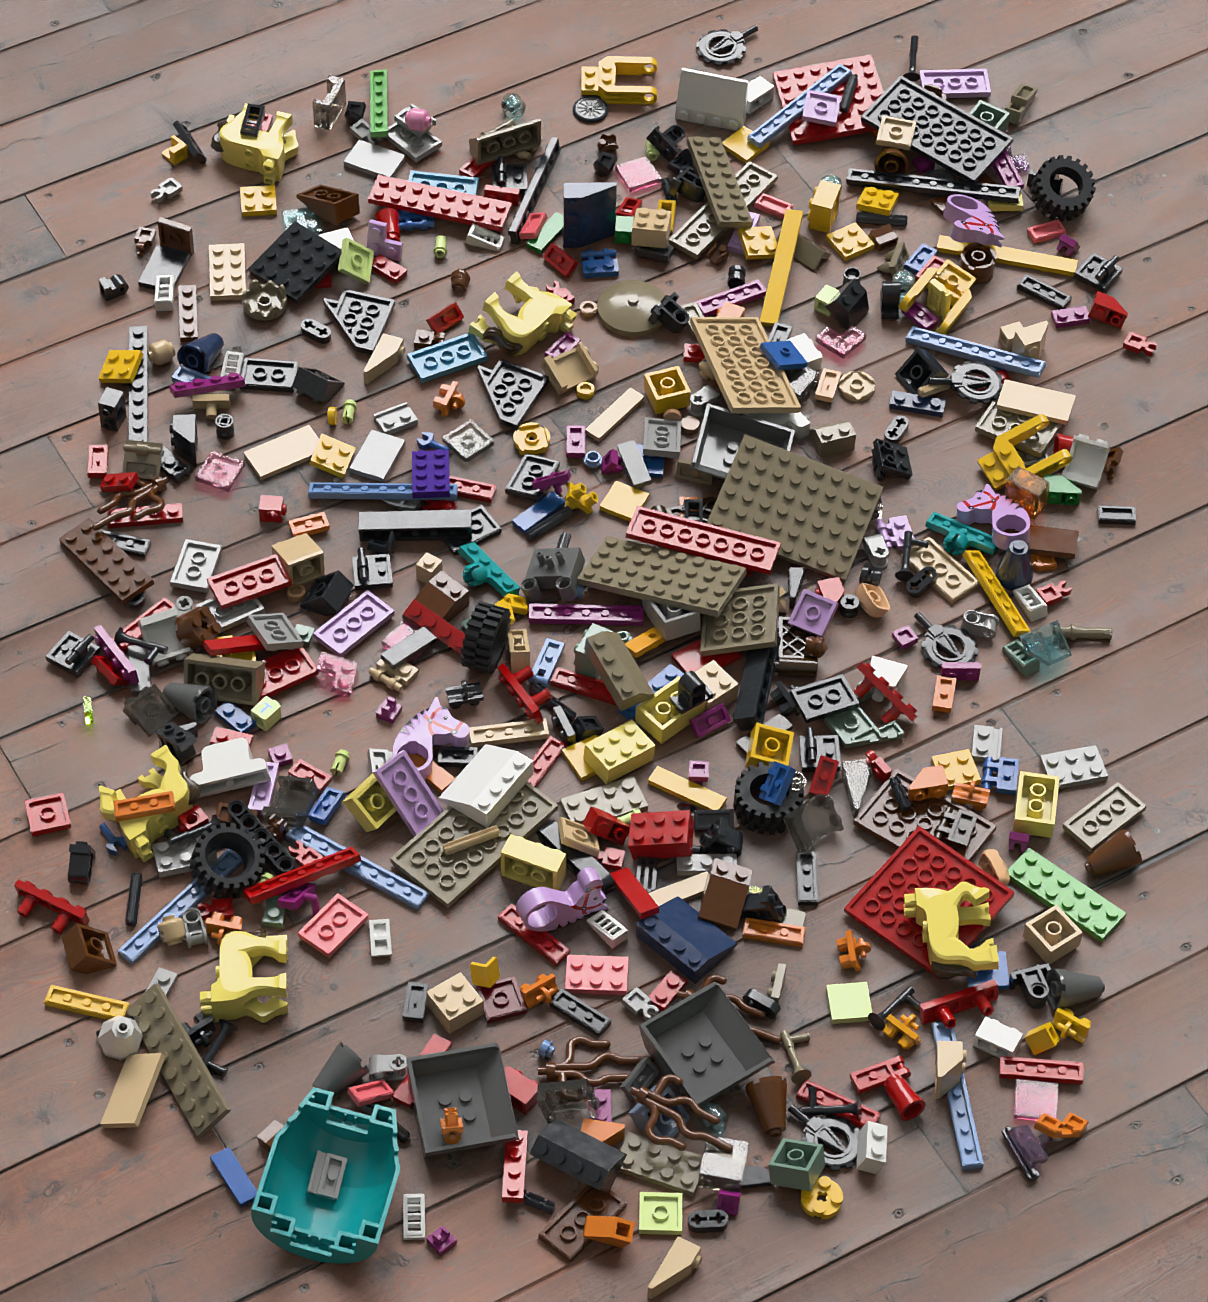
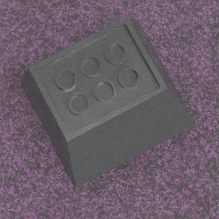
[690,403,795,480]
[639,982,775,1111]
[406,1043,520,1157]

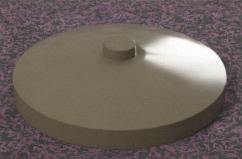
[597,280,665,337]

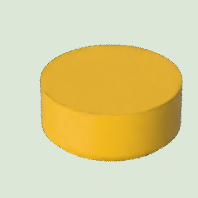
[577,382,595,400]
[327,407,338,425]

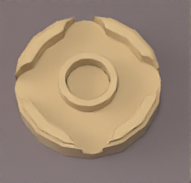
[839,371,875,402]

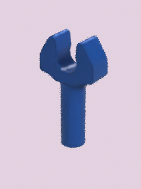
[417,432,450,452]
[99,823,127,856]

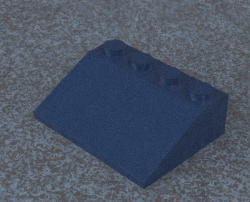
[563,182,617,248]
[636,896,737,984]

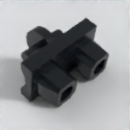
[445,680,484,709]
[770,680,801,717]
[182,1011,216,1047]

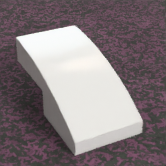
[369,919,392,957]

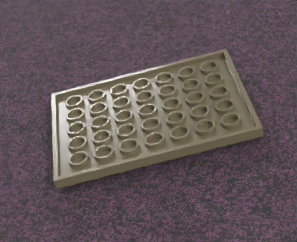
[707,434,883,583]

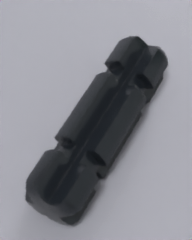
[661,177,677,205]
[889,776,912,812]
[523,1189,555,1214]

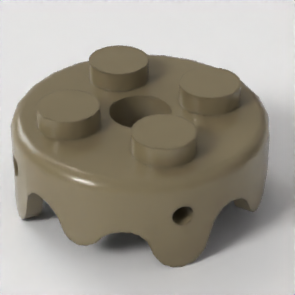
[242,279,287,321]

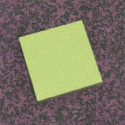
[338,238,374,284]
[826,982,872,1024]
[639,1192,682,1235]

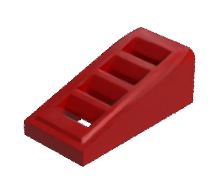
[615,197,643,225]

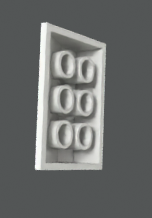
[675,68,749,131]
[439,744,534,828]

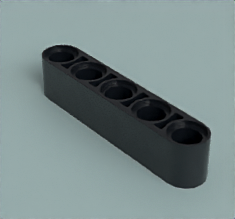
[228,800,295,876]
[536,820,615,893]

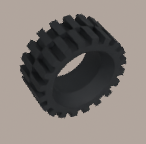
[1030,155,1096,222]
[461,601,511,674]
[733,761,804,835]
[190,823,265,899]

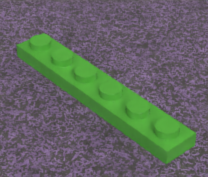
[370,69,388,138]

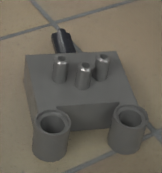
[520,532,585,603]

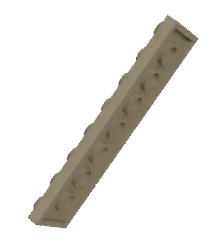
[686,136,753,228]
[669,161,778,259]
[126,983,231,1137]

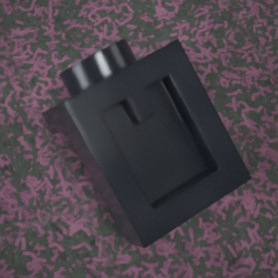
[572,716,604,743]

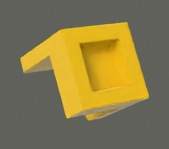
[162,135,188,165]
[470,957,500,988]
[1024,1022,1060,1055]

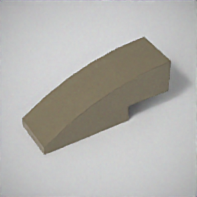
[1005,83,1038,125]

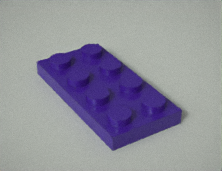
[412,449,450,498]

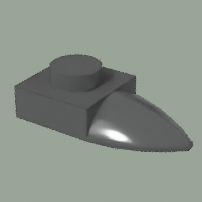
[383,499,422,511]

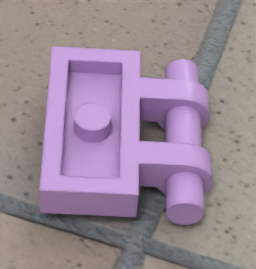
[876,515,914,551]

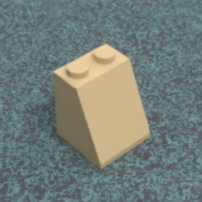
[271,533,325,585]

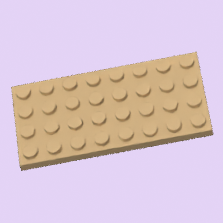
[690,317,801,414]

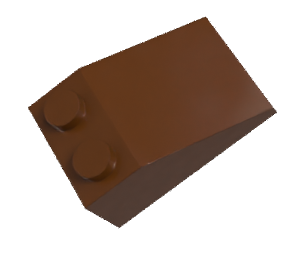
[296,184,360,225]
[402,570,469,629]
[698,858,753,931]

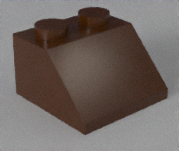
[62,923,117,974]

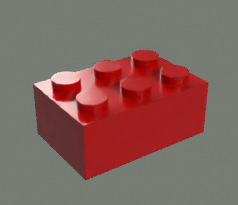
[628,810,694,860]

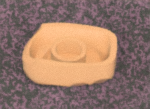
[855,583,890,618]
[977,849,1010,886]

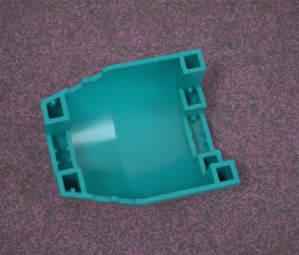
[251,1087,400,1264]

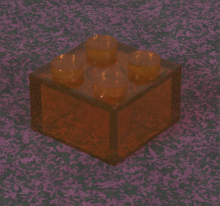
[1004,466,1050,520]

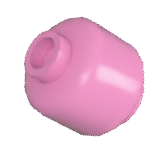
[405,108,432,132]

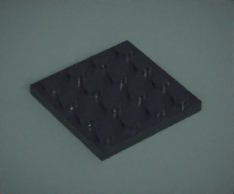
[248,221,342,304]

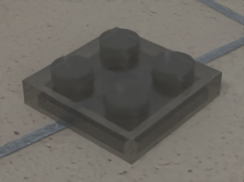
[442,419,494,463]

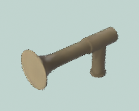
[780,1030,812,1084]

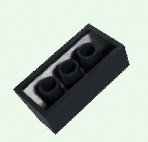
[529,1118,627,1193]

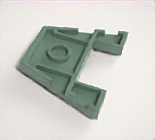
[824,681,905,748]

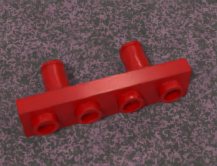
[853,662,918,724]
[497,663,552,725]
[14,879,90,935]
[920,979,998,1029]

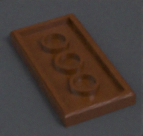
[1000,525,1079,559]
[538,1185,627,1263]

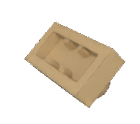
[192,394,230,420]

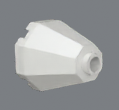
[97,1015,143,1061]

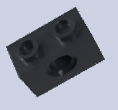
[98,387,127,432]

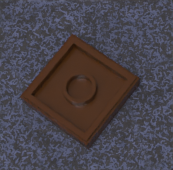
[157,217,194,256]

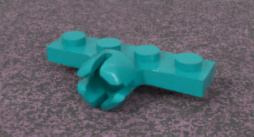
[925,511,998,556]
[458,542,521,597]

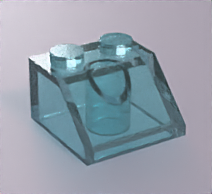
[1020,620,1072,666]

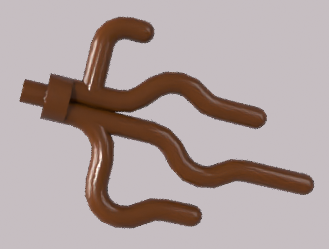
[92,476,169,531]
[676,974,782,1044]
[538,1036,653,1100]
[629,1074,733,1153]

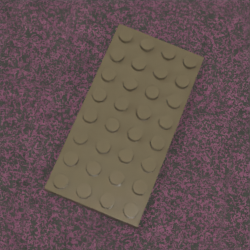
[577,536,746,617]
[390,781,558,908]

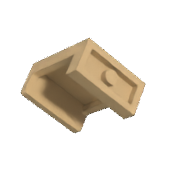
[541,342,599,395]

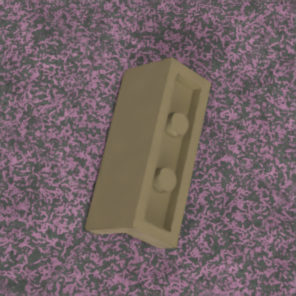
[776,233,831,270]

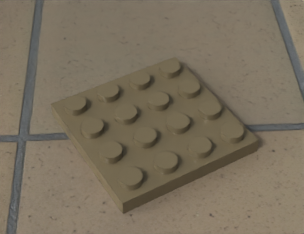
[975,392,1063,458]
[700,583,780,656]

